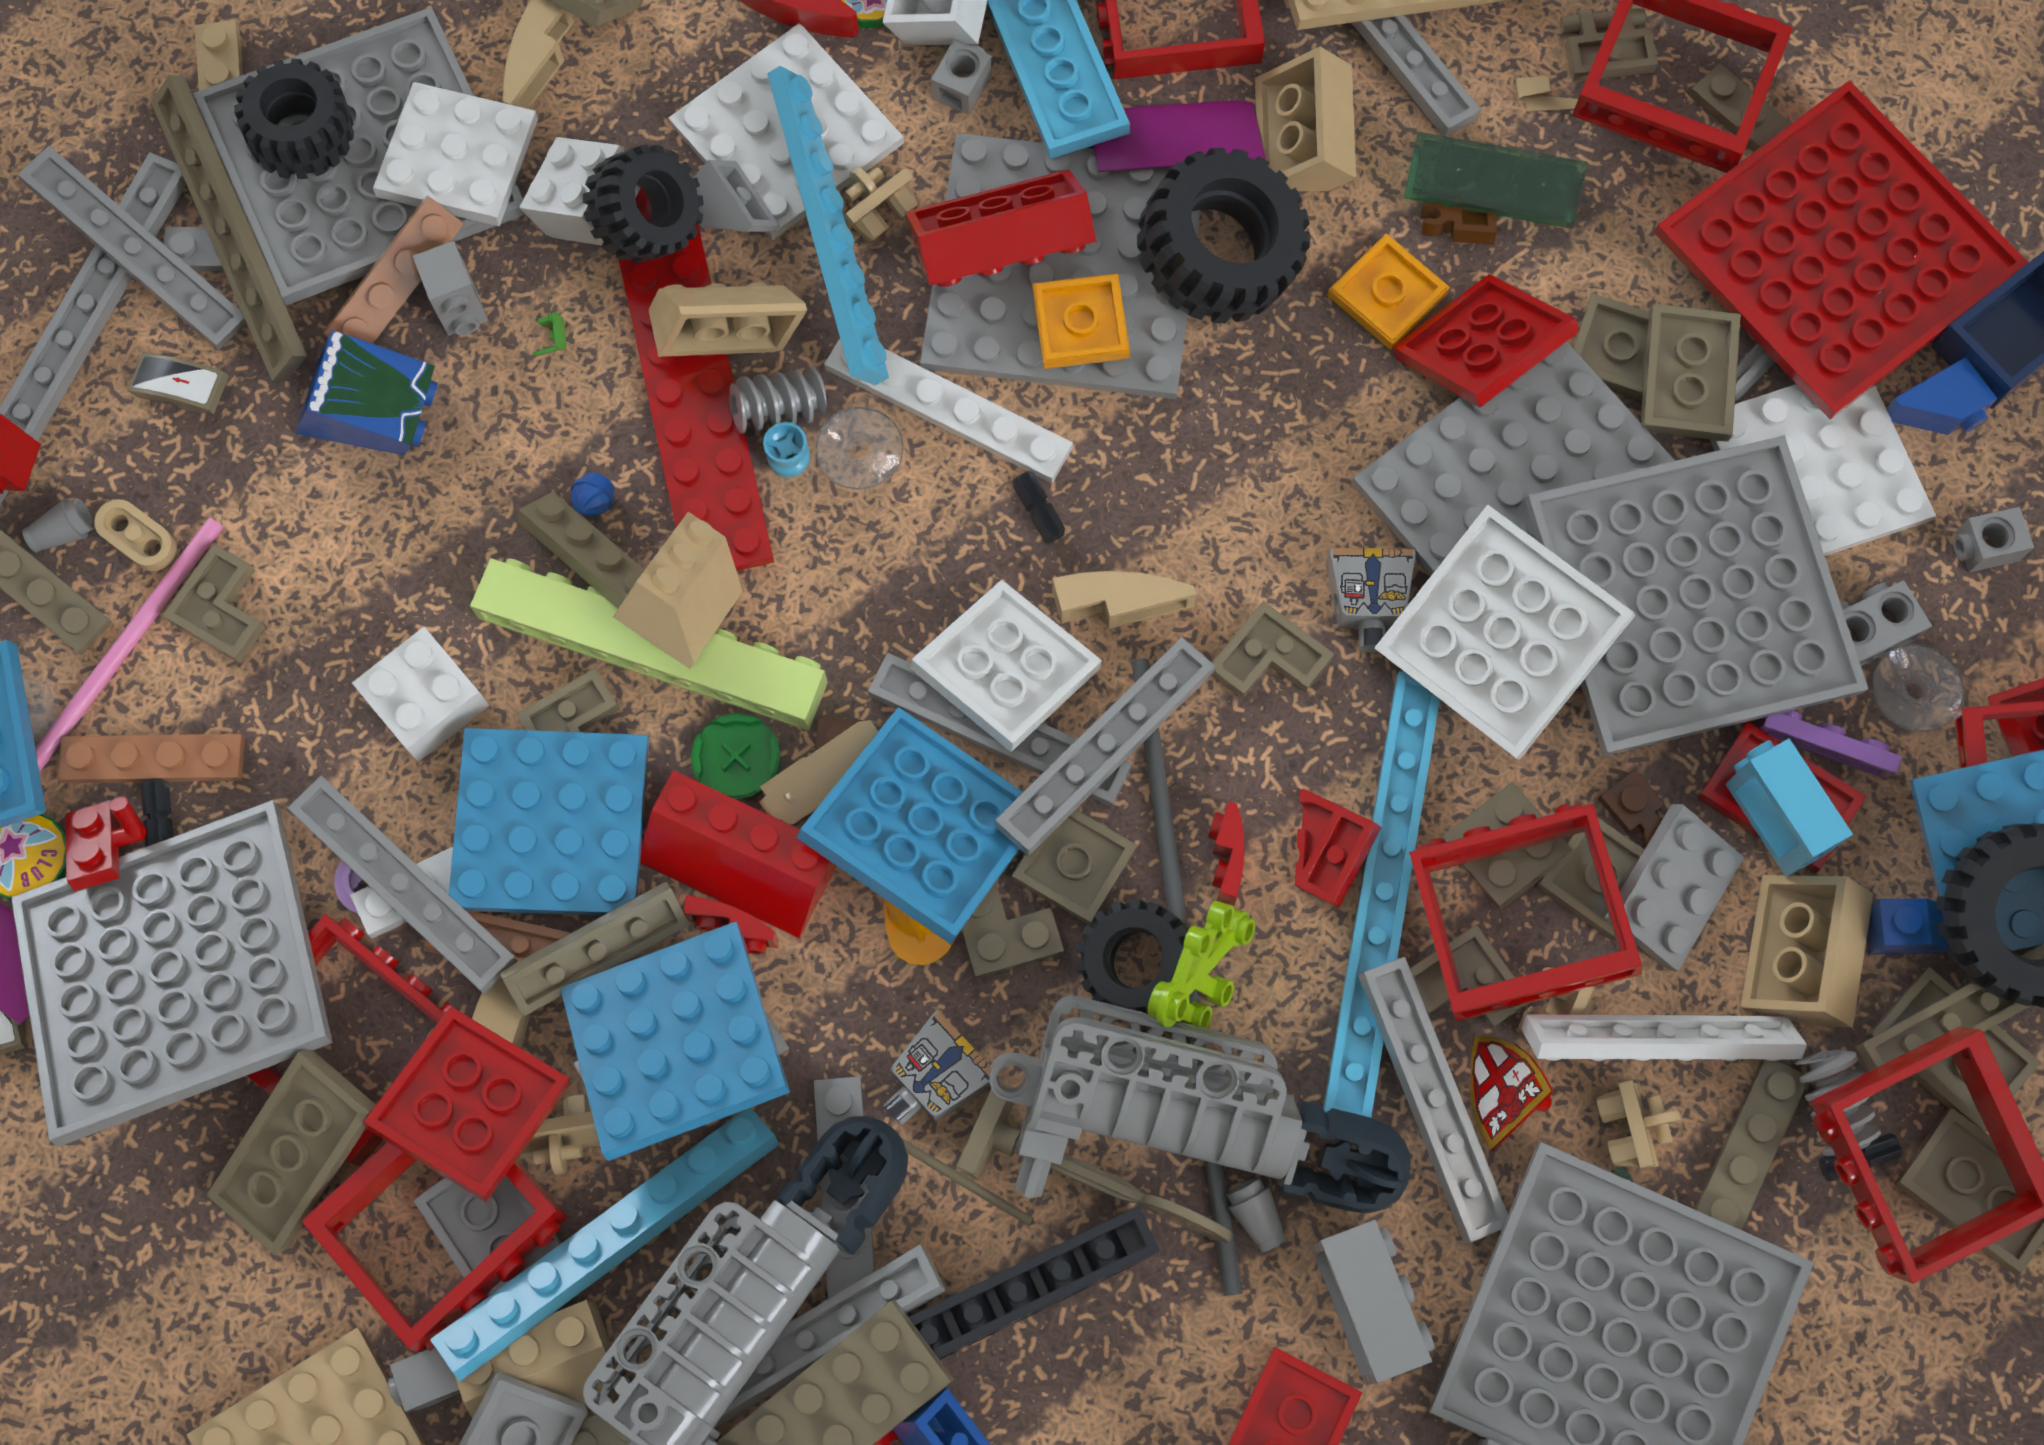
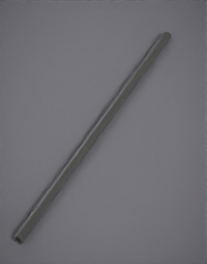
[1131,658,1243,1296]

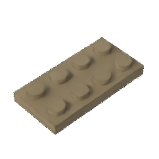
[206,1049,376,1256]

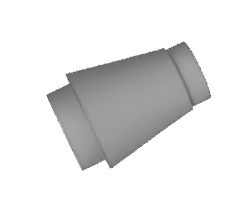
[22,498,95,552]
[1226,1177,1287,1252]

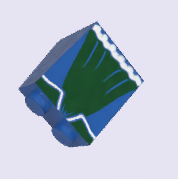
[295,330,438,455]

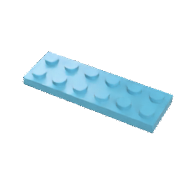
[986,0,1130,159]

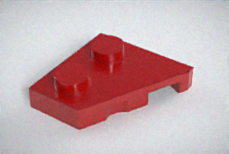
[1295,788,1382,908]

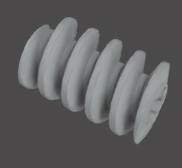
[729,367,827,434]
[1795,1050,1881,1156]

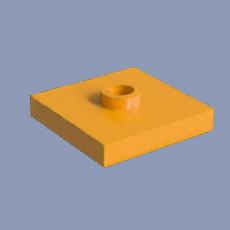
[1327,233,1450,350]
[1032,273,1130,369]

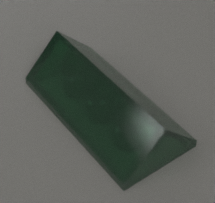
[1404,131,1588,229]

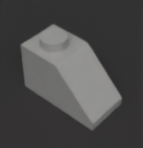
[693,160,780,232]

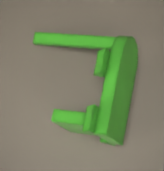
[533,312,566,356]

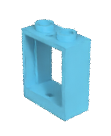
[1725,738,1853,878]

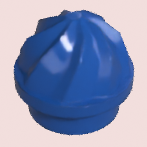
[571,472,615,518]

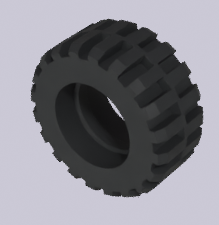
[1137,147,1311,324]
[1936,823,2044,1008]

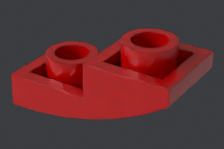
[1207,801,1244,906]
[684,895,779,955]

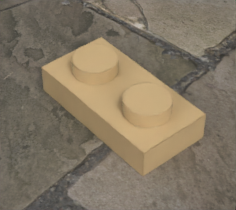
[194,20,243,91]

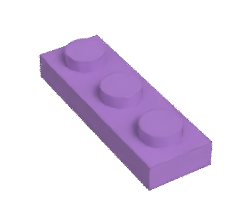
[1756,710,1902,779]

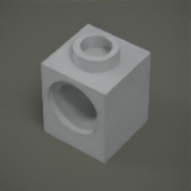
[931,39,992,115]
[1953,507,2034,572]
[388,1348,460,1412]

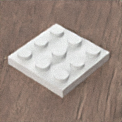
[373,82,538,227]
[910,580,1102,752]

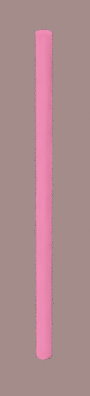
[35,517,224,773]

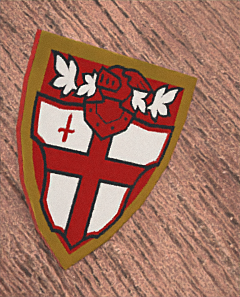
[1470,1035,1554,1151]

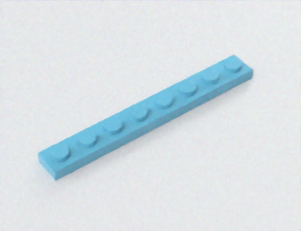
[767,66,889,385]
[430,1108,779,1382]

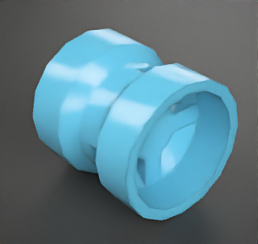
[763,422,810,478]

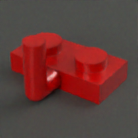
[65,797,147,892]

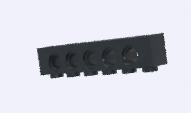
[909,1206,1160,1360]

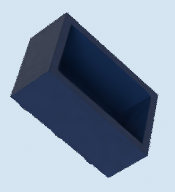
[1932,251,2044,409]

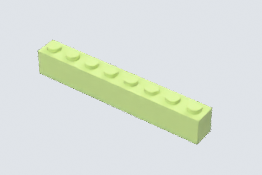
[470,558,828,731]

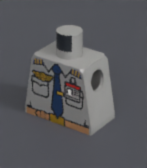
[1326,548,1415,653]
[883,1010,999,1126]

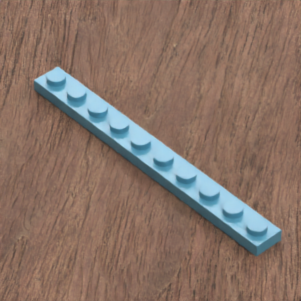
[1323,671,1440,1118]

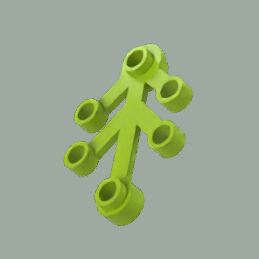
[1148,901,1256,1029]

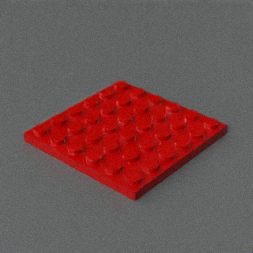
[1654,80,2029,420]

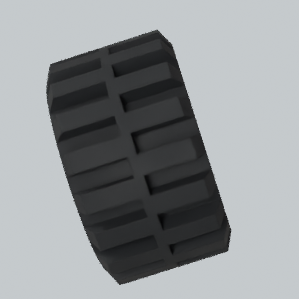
[234,58,354,179]
[583,144,704,263]
[1076,899,1189,1014]

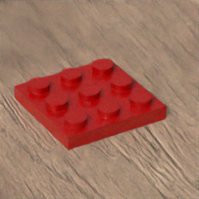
[1392,274,1579,408]
[363,1006,571,1203]

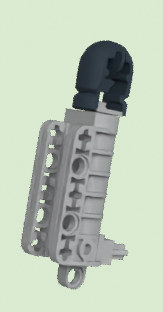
[989,995,1411,1213]
[583,1116,908,1445]

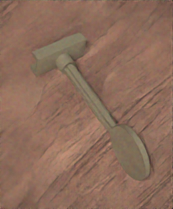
[956,1081,1233,1244]

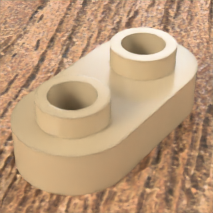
[94,499,177,571]

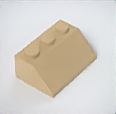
[1255,46,1356,191]
[649,282,807,357]
[613,512,743,669]
[1740,875,1873,1028]
[454,1300,619,1419]

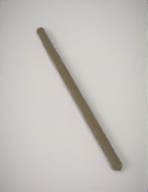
[813,1091,1034,1226]

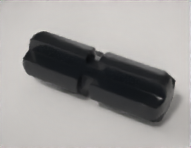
[1013,471,1065,543]
[141,779,173,848]
[1819,1133,1903,1182]

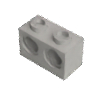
[413,241,489,336]
[1840,580,1932,667]

